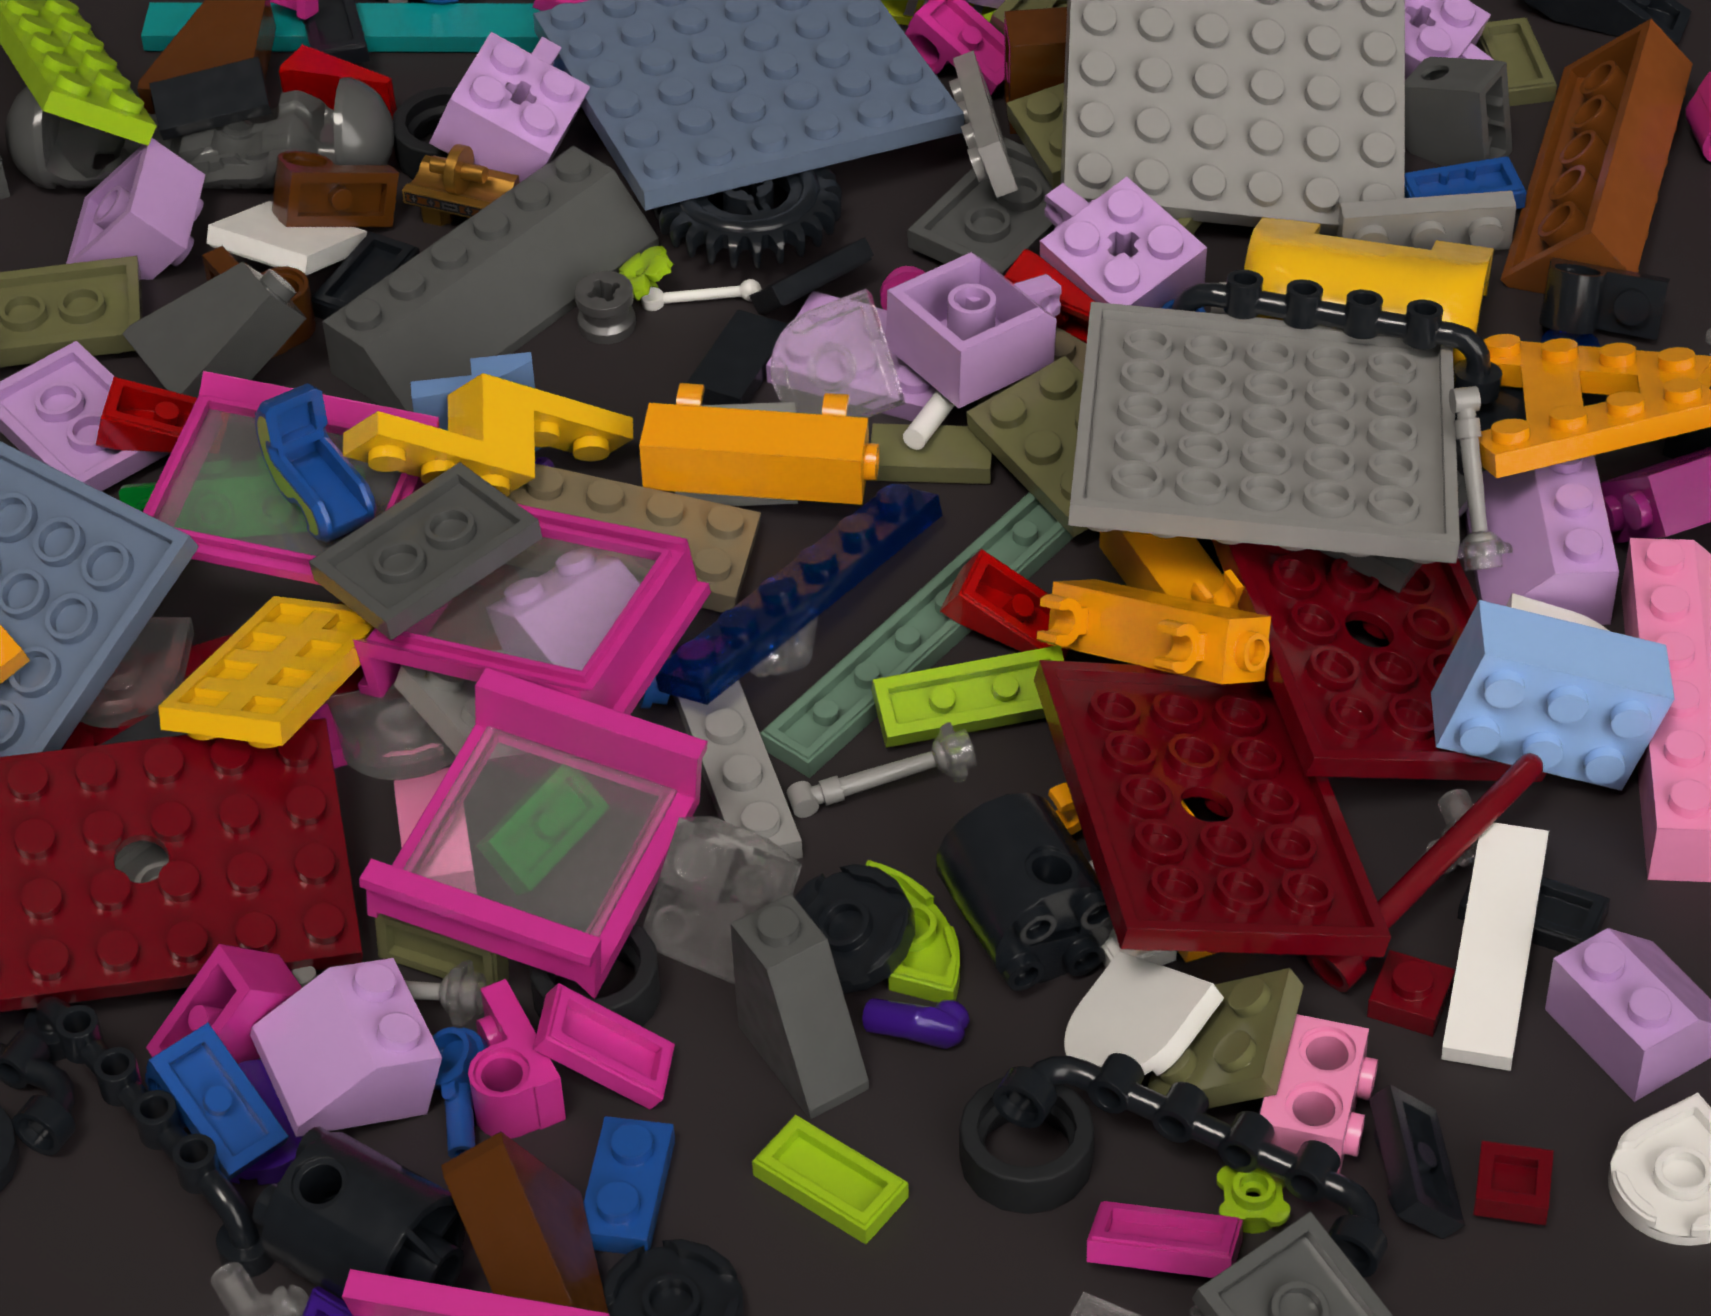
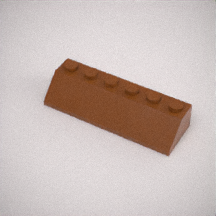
[1500,18,1693,294]

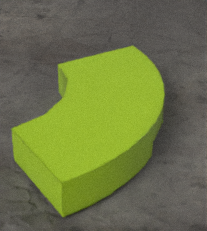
[866,860,960,1003]

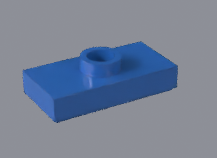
[1404,156,1527,209]

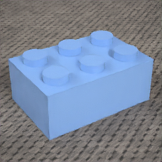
[1431,600,1675,791]

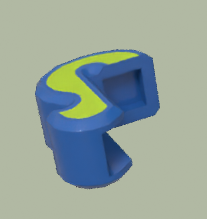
[255,383,377,543]

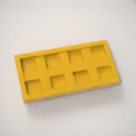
[158,596,375,748]

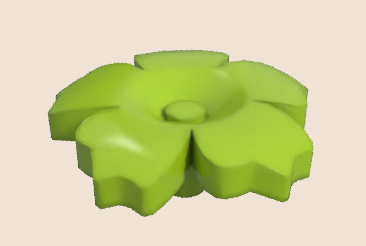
[618,246,674,301]

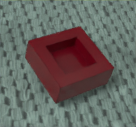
[1367,950,1456,1037]
[1473,1140,1554,1225]

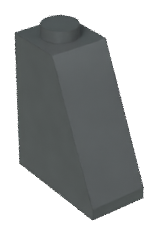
[123,262,307,398]
[730,893,869,1120]

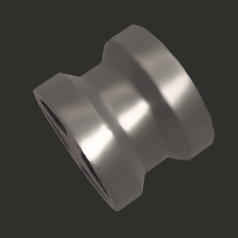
[575,271,636,345]

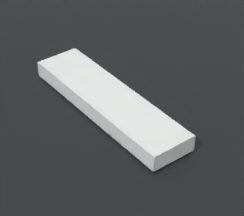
[1441,822,1549,1071]

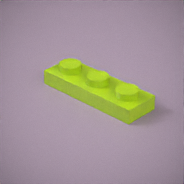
[871,645,1064,748]

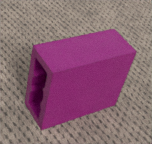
[1600,446,1711,544]

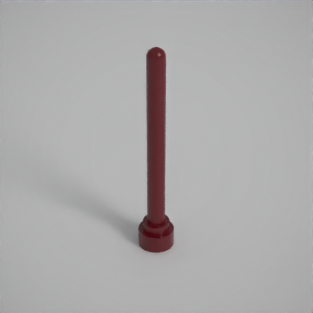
[1307,753,1543,992]

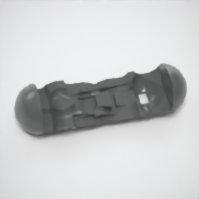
[5,77,394,189]

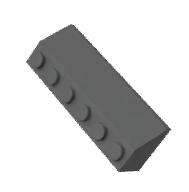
[322,146,659,412]

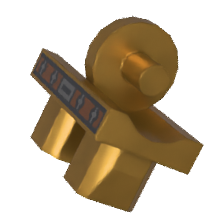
[402,144,520,226]

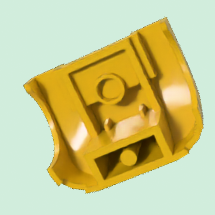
[1244,217,1494,370]

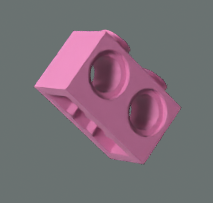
[1260,1014,1378,1173]

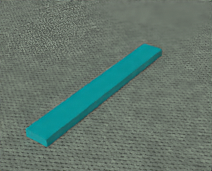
[141,2,540,53]

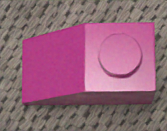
[146,944,302,1064]

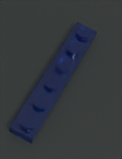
[656,484,943,705]

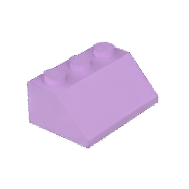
[1464,455,1619,625]

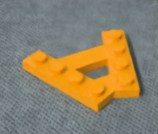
[1479,334,1711,479]

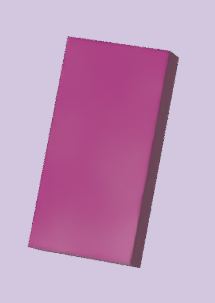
[533,983,675,1110]
[1087,1201,1243,1278]

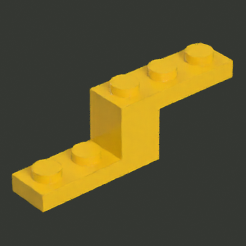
[343,373,633,497]

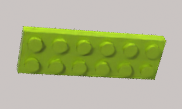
[0,0,157,146]

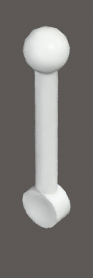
[641,279,762,311]

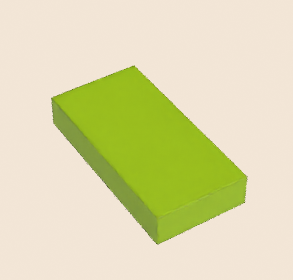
[752,1114,909,1245]

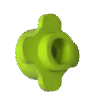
[1216,1165,1291,1234]

